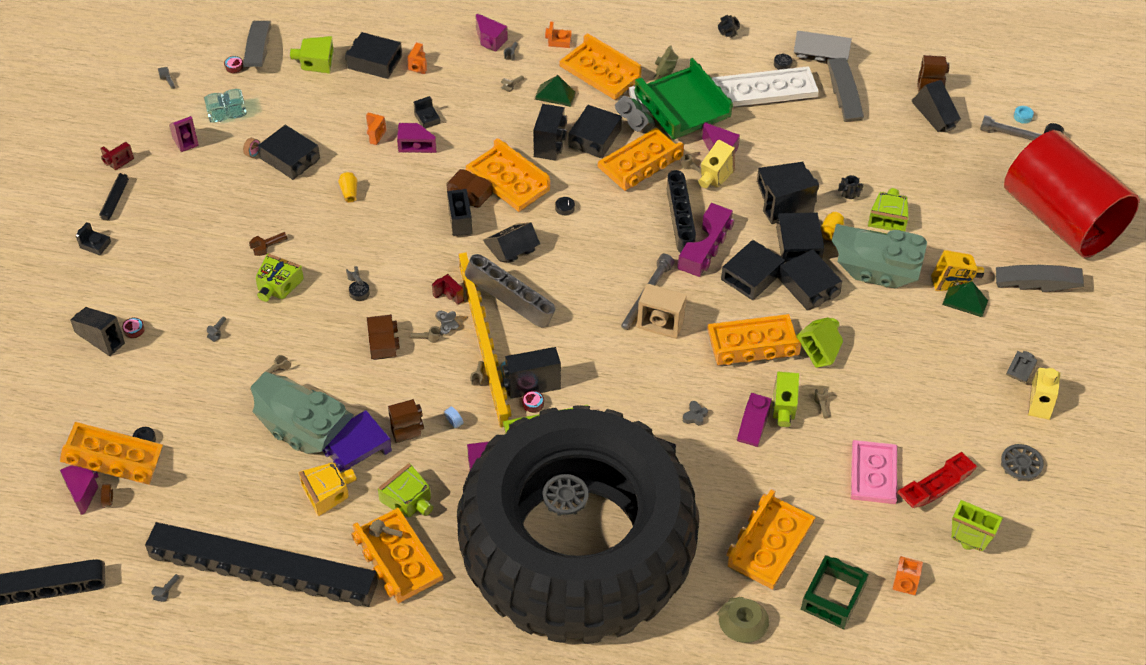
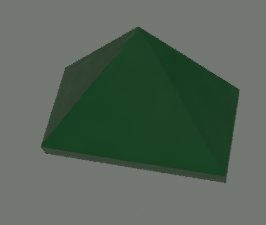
[535,75,576,107]
[942,281,988,317]

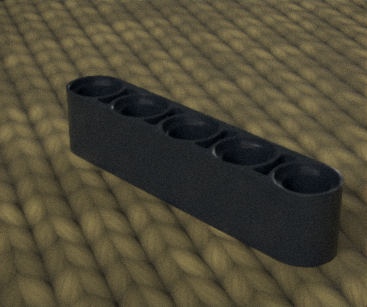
[666,170,696,253]
[0,559,106,606]

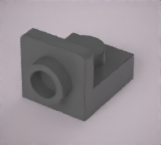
[1006,351,1037,384]

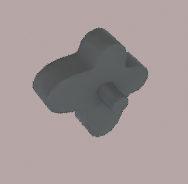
[435,310,459,335]
[682,401,708,426]

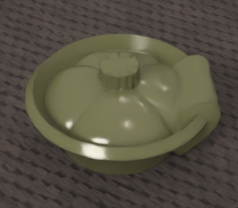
[654,45,679,81]
[717,597,769,643]

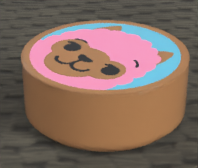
[243,137,260,158]

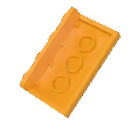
[559,33,642,100]
[598,128,684,191]
[466,138,550,212]
[707,314,801,365]
[60,422,163,485]
[726,489,815,590]
[351,508,443,604]

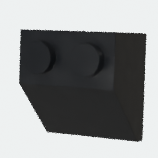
[483,222,540,263]

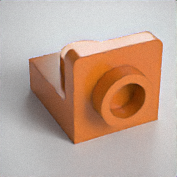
[545,21,572,48]
[408,42,427,74]
[366,112,386,145]
[893,556,923,595]

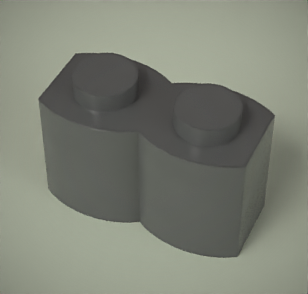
[615,96,655,134]

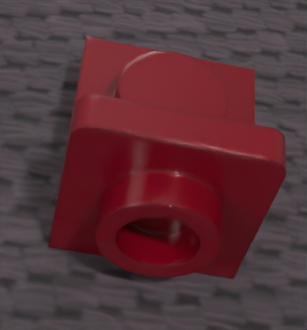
[100,141,134,171]
[432,274,464,305]

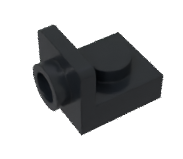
[413,96,441,129]
[76,222,111,256]

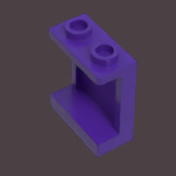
[322,410,392,472]

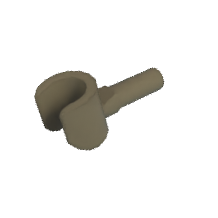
[501,75,524,92]
[681,154,701,173]
[411,326,440,343]
[261,355,291,375]
[470,361,484,386]
[814,388,829,419]
[369,520,403,537]

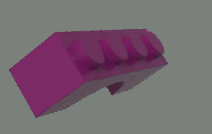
[678,203,734,277]

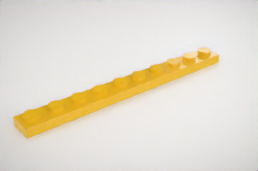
[459,252,512,428]

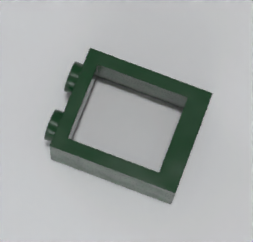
[800,555,869,629]

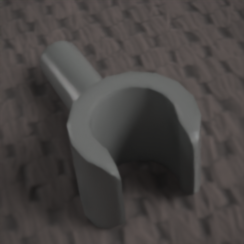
[503,42,518,61]
[158,67,176,89]
[346,266,363,285]
[207,317,226,342]
[151,574,180,602]

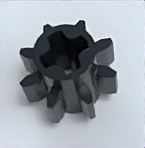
[718,14,740,38]
[838,175,864,199]

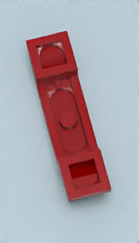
[897,451,977,508]

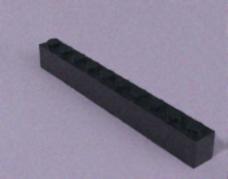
[145,522,378,607]

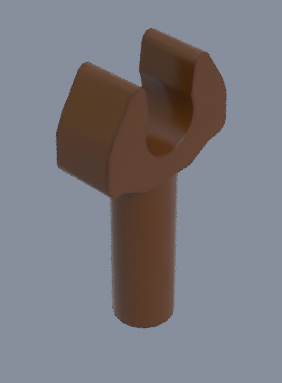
[249,232,287,256]

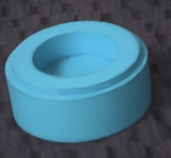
[1014,106,1034,124]

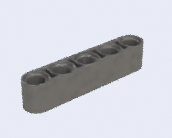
[465,254,555,328]

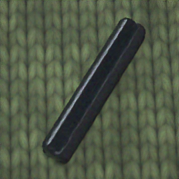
[99,173,129,221]

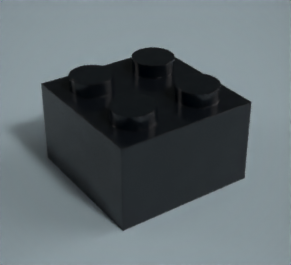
[533,103,568,161]

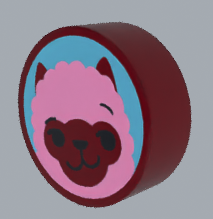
[224,56,243,73]
[122,317,145,338]
[522,391,544,413]

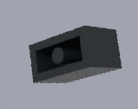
[447,189,473,236]

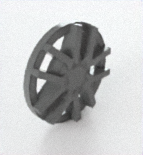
[1001,444,1044,481]
[543,474,588,516]

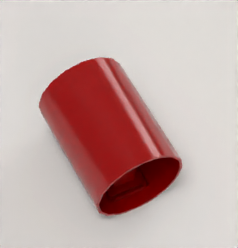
[1004,130,1140,258]

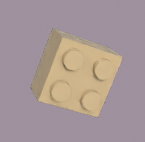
[637,284,687,339]

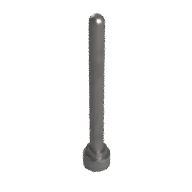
[980,115,1042,140]
[621,254,675,330]

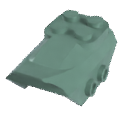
[832,224,927,289]
[250,371,354,454]

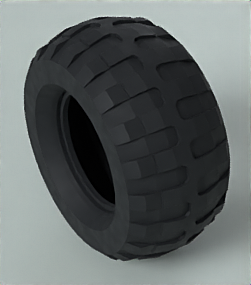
[457,405,700,644]

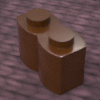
[917,55,950,92]
[446,169,493,208]
[367,314,400,359]
[388,399,424,443]

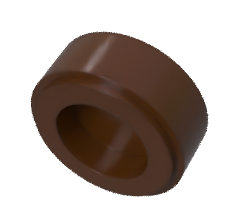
[101,484,113,507]

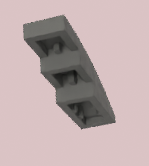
[243,21,271,67]
[827,57,864,122]
[996,264,1084,292]

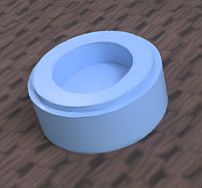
[444,406,464,428]

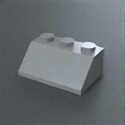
[794,30,852,61]

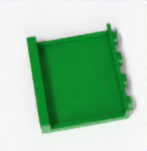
[634,58,733,140]

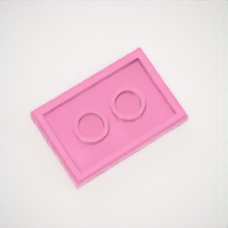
[851,440,897,504]

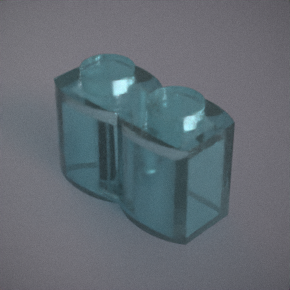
[204,89,247,123]

